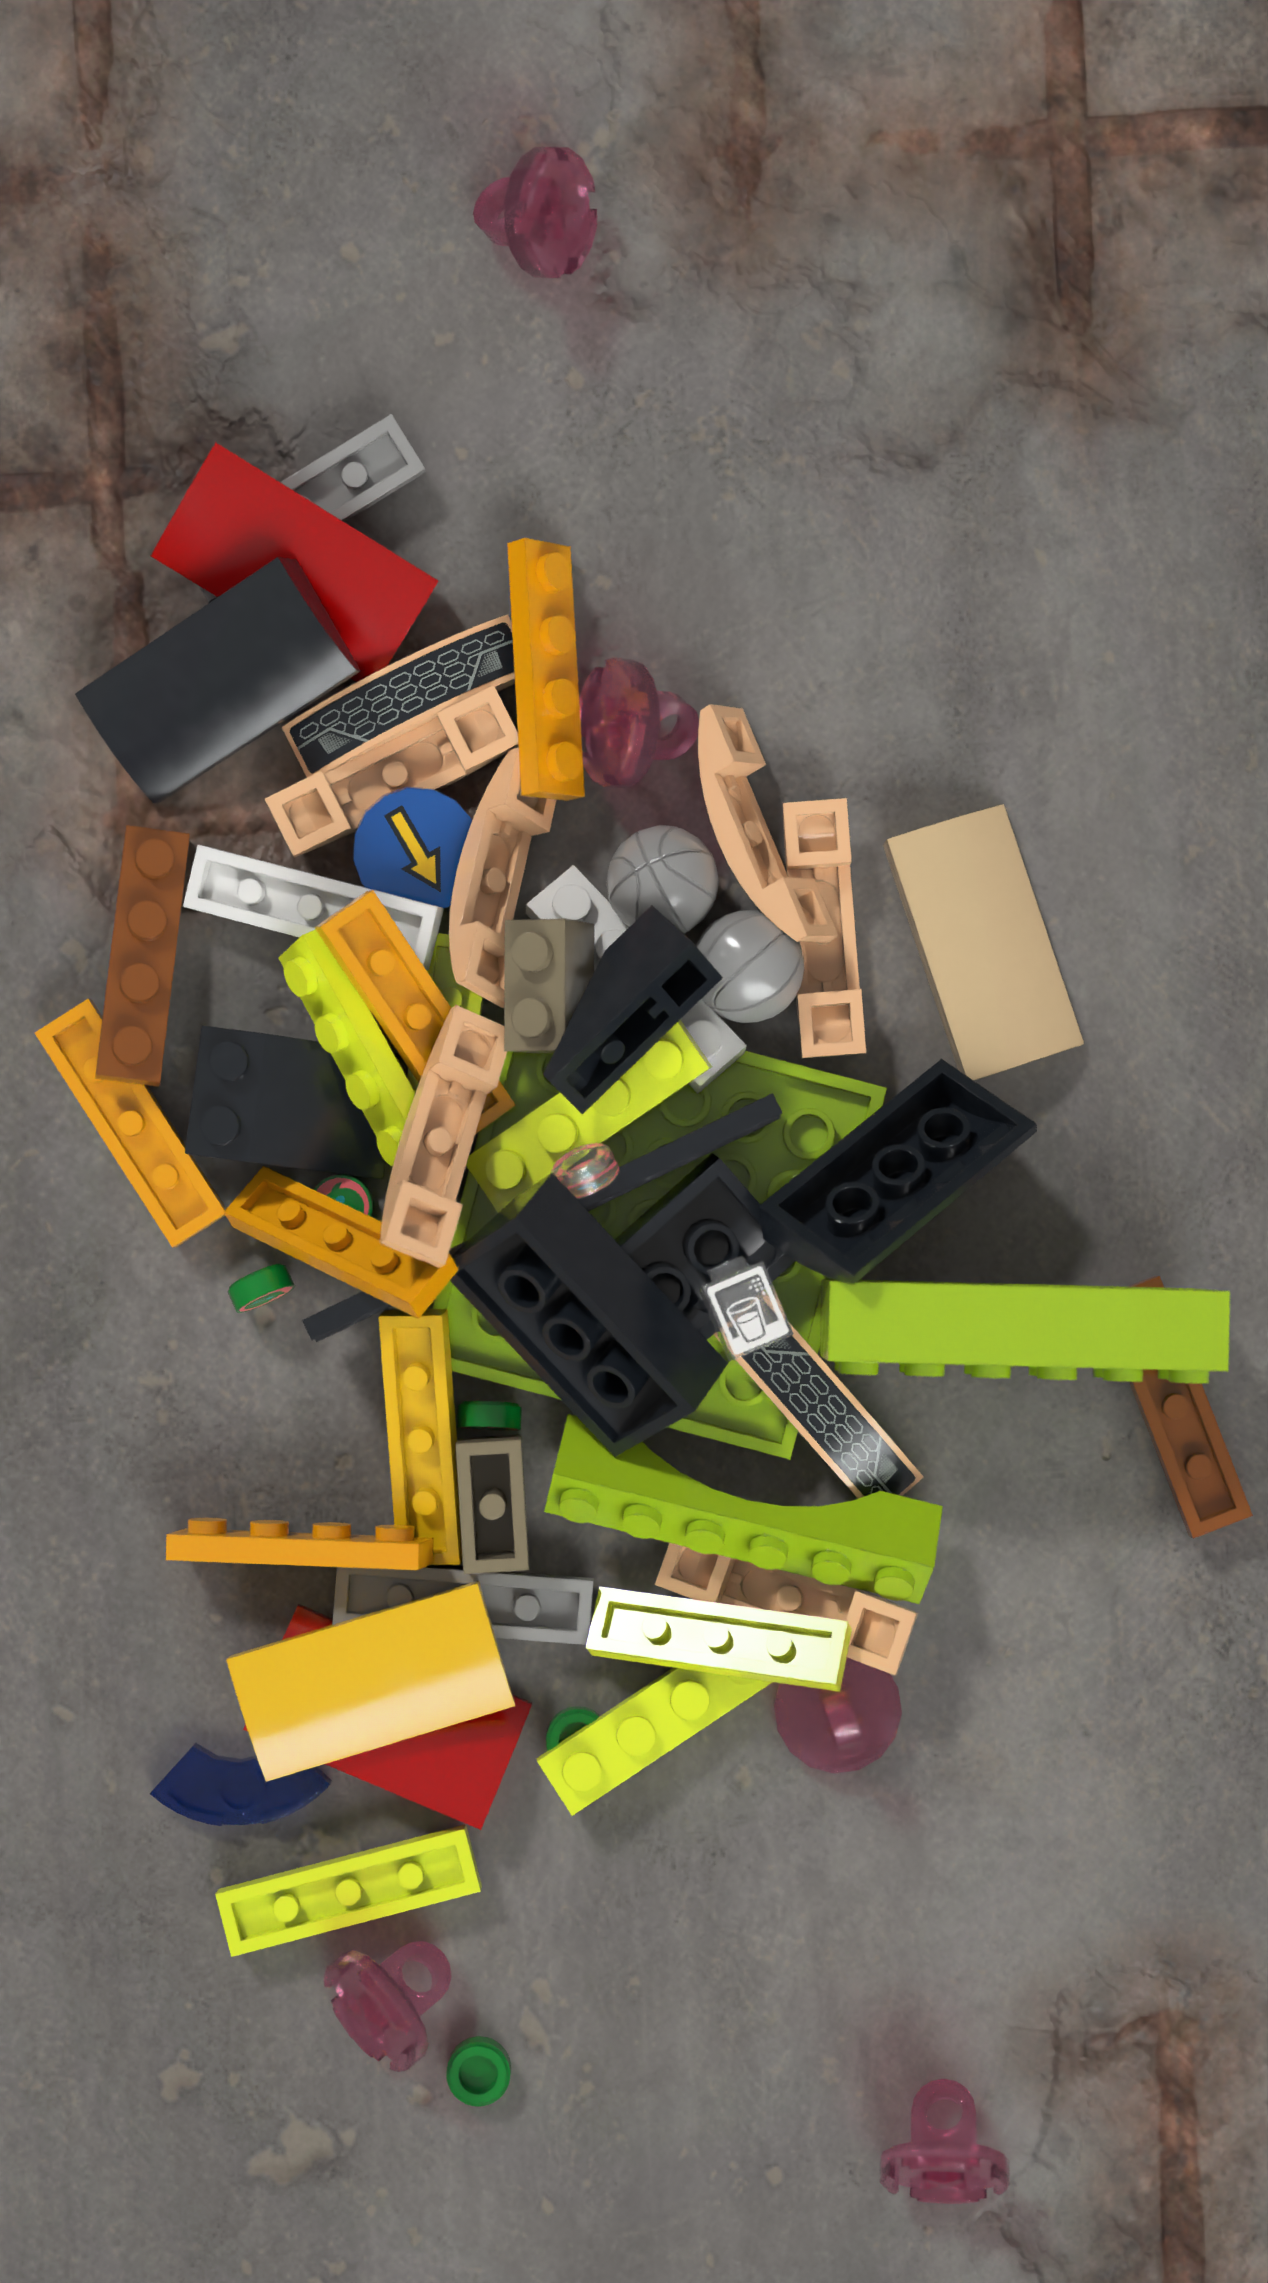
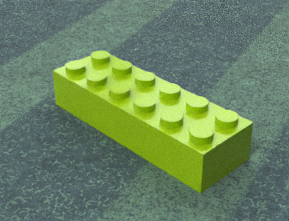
[820,1279,1230,1383]

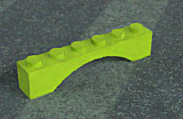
[544,1414,943,1604]

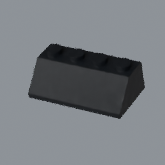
[450,1172,728,1457]

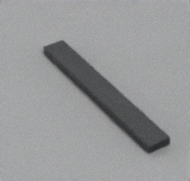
[302,1093,783,1342]

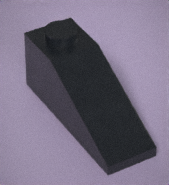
[543,905,723,1115]

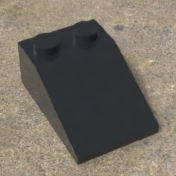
[185,1025,400,1180]

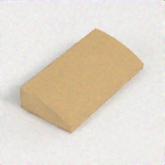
[883,804,1084,1081]

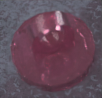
[473,147,598,278]
[579,658,699,788]
[773,1658,902,1774]
[323,1941,452,2072]
[879,2079,1010,2204]

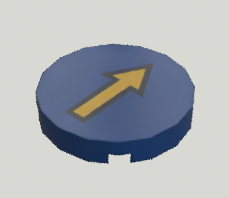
[353,786,472,908]

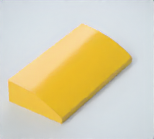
[226,1581,515,1782]

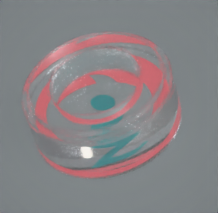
[551,1143,619,1199]

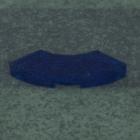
[150,1743,332,1826]

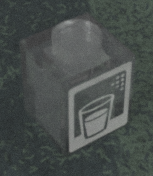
[699,1256,794,1361]

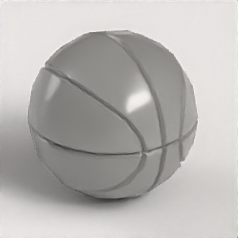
[606,825,719,934]
[696,910,804,1023]

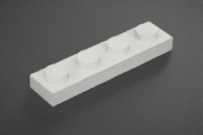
[183,845,444,970]
[526,865,747,1094]

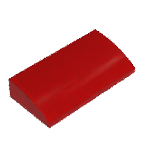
[150,442,439,682]
[243,1604,533,1830]

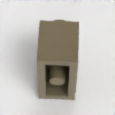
[504,919,594,1053]
[456,1434,530,1574]

